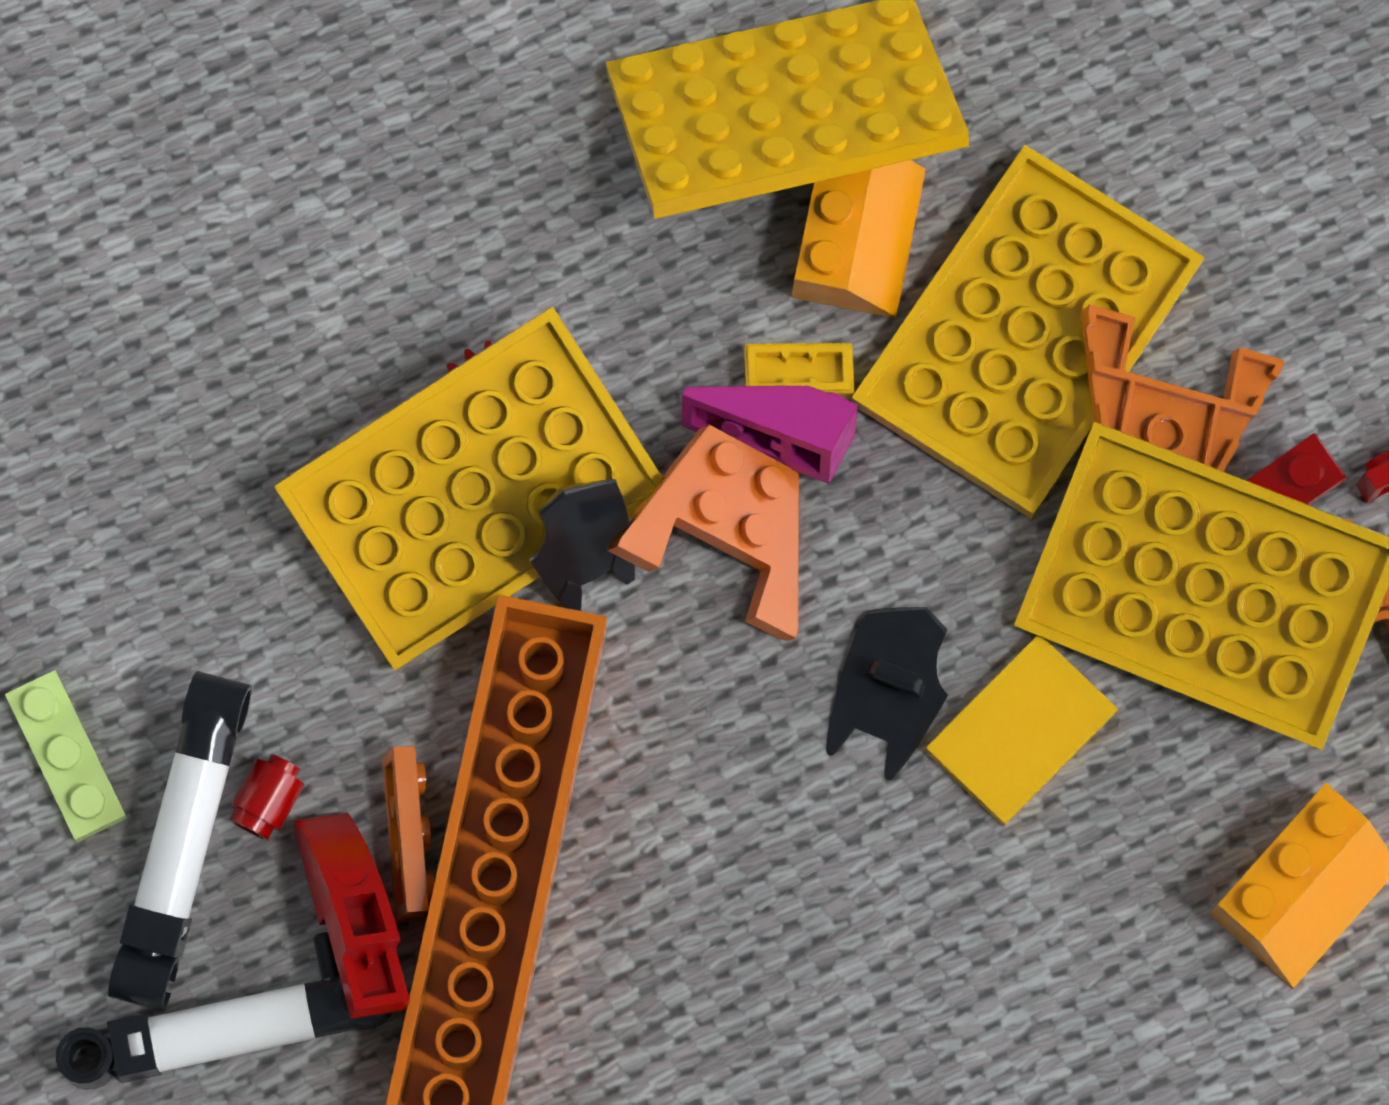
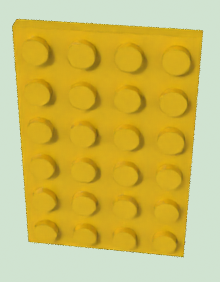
[606,0,969,219]
[851,145,1205,520]
[274,306,663,671]
[1014,422,1389,750]

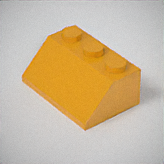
[791,160,926,318]
[1209,783,1389,989]

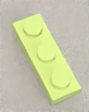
[5,670,127,843]

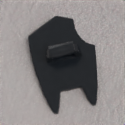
[530,479,635,611]
[826,607,948,780]

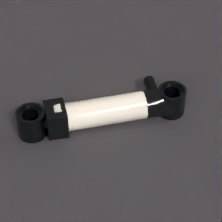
[108,671,252,1012]
[56,932,392,1090]

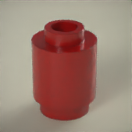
[229,754,305,841]

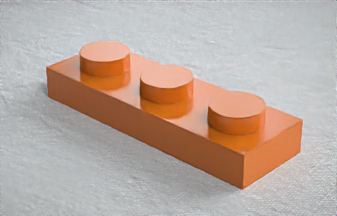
[382,746,435,922]

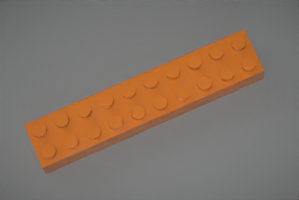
[386,594,607,1105]

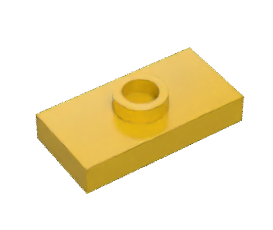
[744,343,854,400]

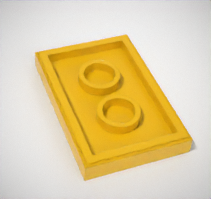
[924,635,1119,827]

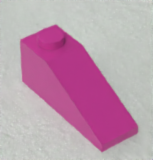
[681,386,858,484]

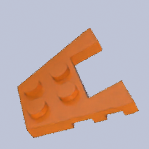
[1081,305,1284,472]
[608,425,799,641]

